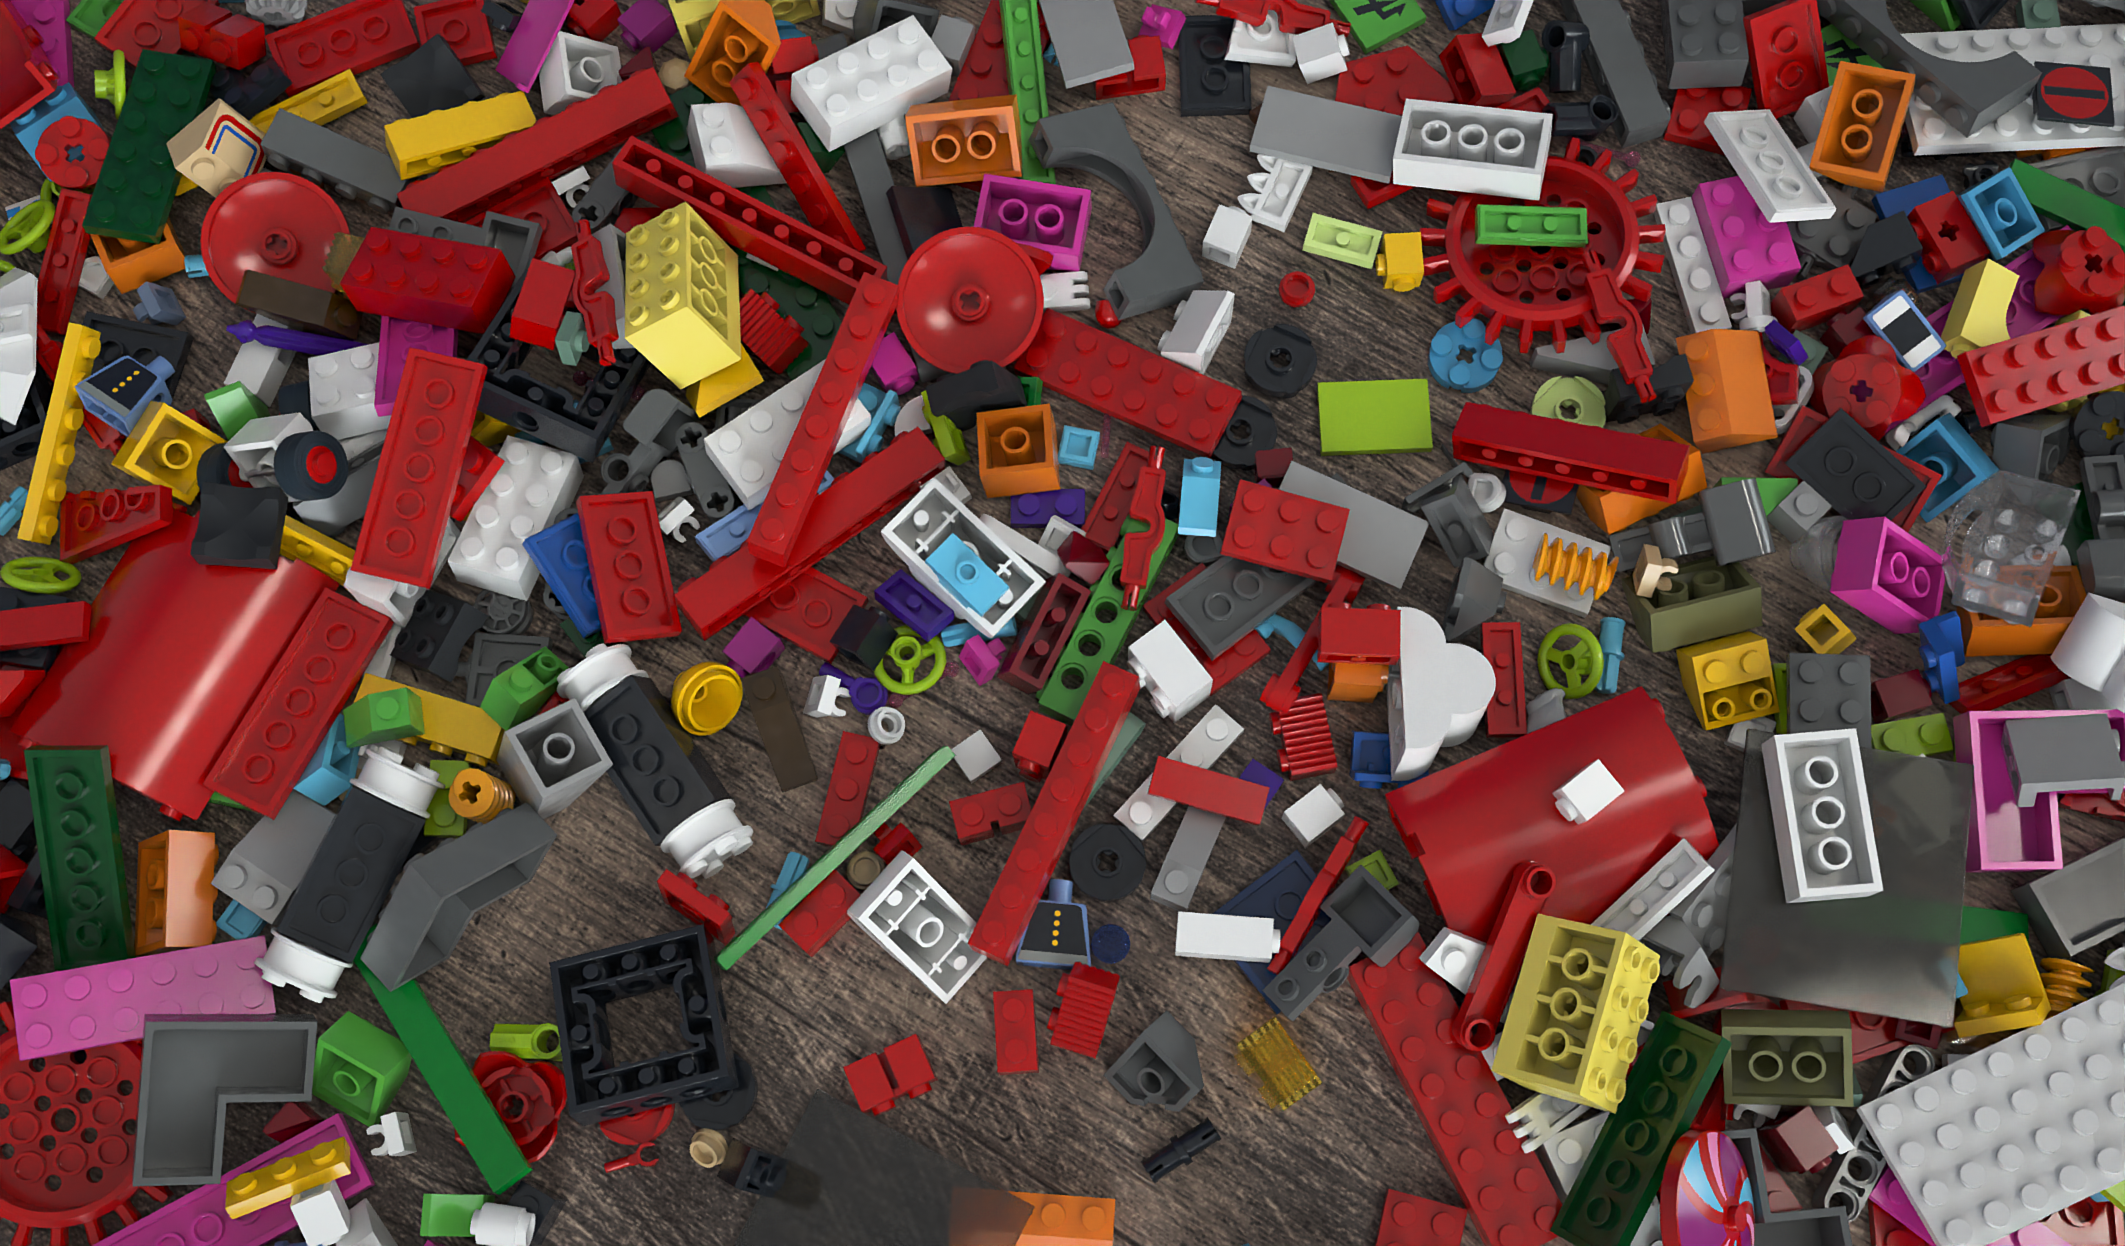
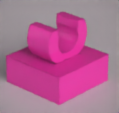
[1138,4,1186,49]
[958,634,1007,686]

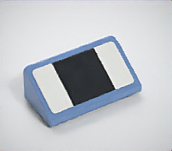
[1863,290,1946,372]

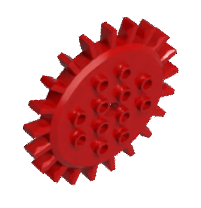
[1420,137,1666,354]
[0,1001,174,1246]

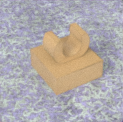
[1632,544,1678,598]

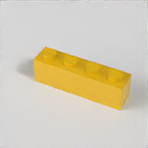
[384,91,537,180]
[354,673,505,768]

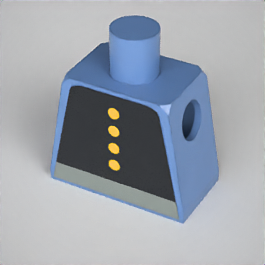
[75,356,175,437]
[1016,879,1091,970]

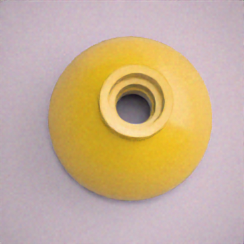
[671,661,743,736]

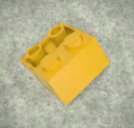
[1676,631,1780,731]

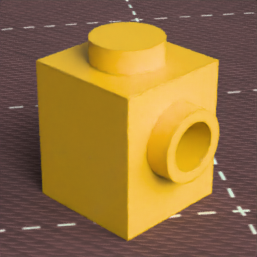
[1375,232,1424,292]
[1794,604,1857,654]

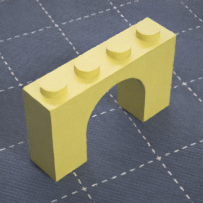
[1941,258,2091,412]

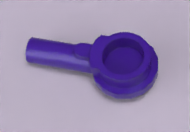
[819,662,888,715]

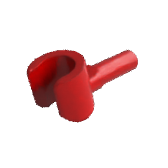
[604,1142,659,1173]

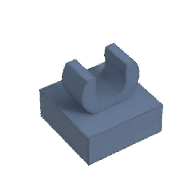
[133,281,186,325]

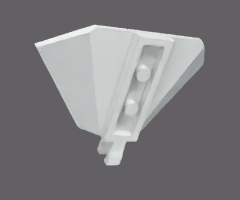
[0,267,38,425]

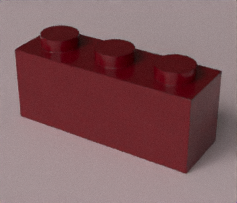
[996,573,1091,695]

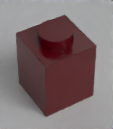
[1820,306,1875,359]
[1871,669,1933,724]

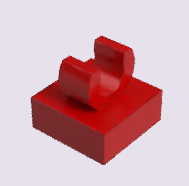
[873,822,923,866]

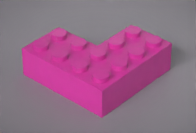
[1953,709,2125,873]

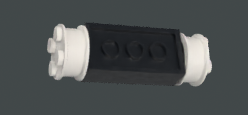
[557,643,753,879]
[254,746,446,1003]

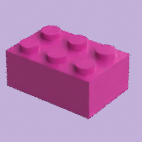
[974,174,1092,272]
[1691,176,1801,299]
[1830,516,1948,634]

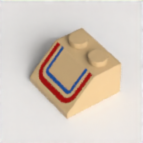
[166,98,267,198]

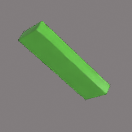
[1475,204,1588,247]

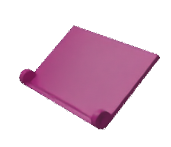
[495,0,575,93]

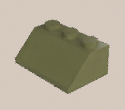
[1622,556,1763,653]
[1721,1009,1854,1107]

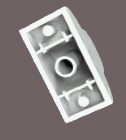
[881,477,1046,638]
[2050,593,2125,714]
[1386,607,1496,781]
[847,850,987,1004]

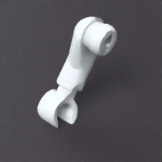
[1885,395,1961,451]

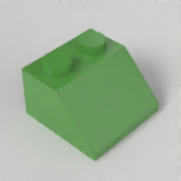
[312,1011,412,1127]

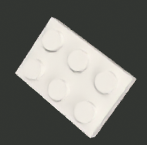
[1483,508,1611,618]

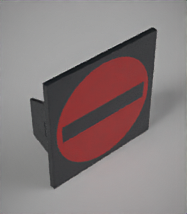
[2032,61,2115,127]
[1502,469,1580,515]

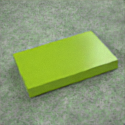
[1317,378,1433,456]

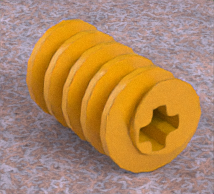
[1532,533,1619,600]
[448,768,516,825]
[2025,958,2095,1029]

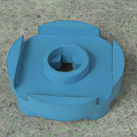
[1428,318,1503,393]

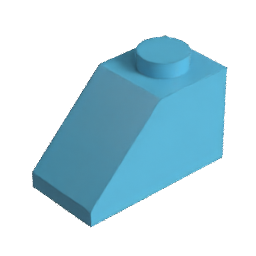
[1178,457,1221,537]
[293,713,361,806]

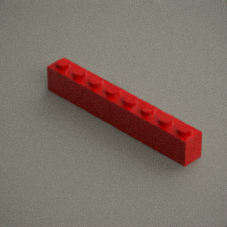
[397,67,679,223]
[612,136,887,305]
[747,272,899,568]
[674,427,945,641]
[968,661,1140,967]

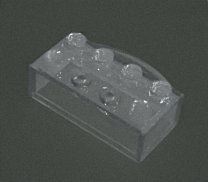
[1941,470,2081,627]

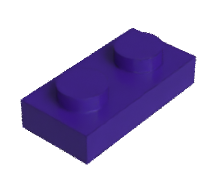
[1010,489,1085,529]
[874,569,954,642]

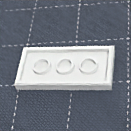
[1704,109,1836,223]

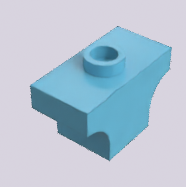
[925,533,1009,617]

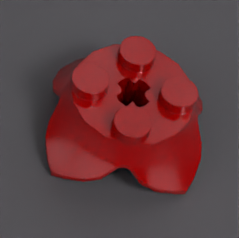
[2032,226,2125,316]
[1809,334,1926,441]
[455,1051,567,1163]

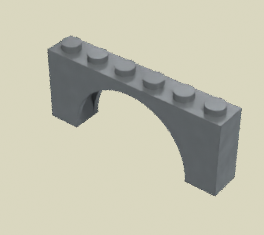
[1817,0,2042,138]
[1029,102,1204,320]

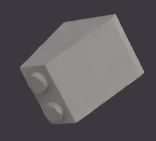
[496,698,613,820]

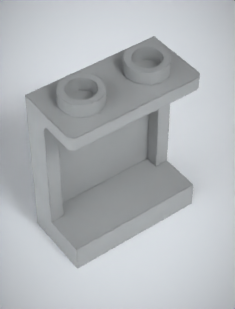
[2001,713,2125,807]

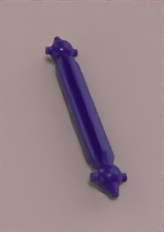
[226,320,369,356]

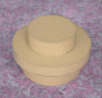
[847,851,885,890]
[690,1128,729,1168]

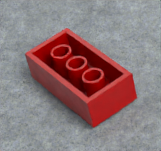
[340,227,516,334]

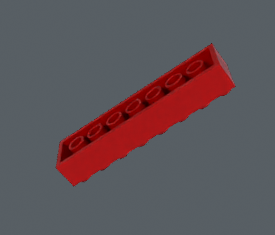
[1347,932,1562,1246]

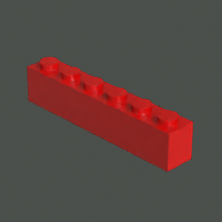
[1452,402,1689,504]

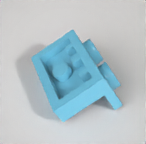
[839,383,901,463]

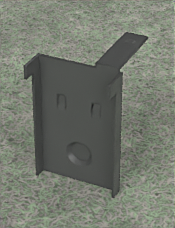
[1401,444,1473,514]

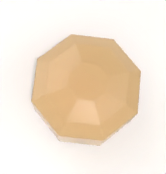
[658,58,693,94]

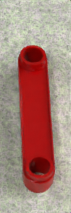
[1259,565,1366,714]
[1452,861,1556,1051]

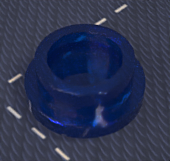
[1091,924,1130,964]

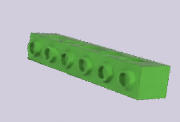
[1036,514,1179,726]

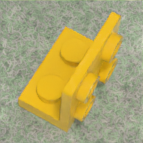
[1943,933,2051,1038]

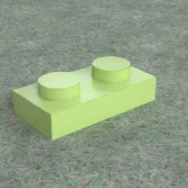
[1302,213,1383,269]

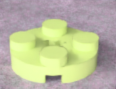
[1529,376,1606,428]

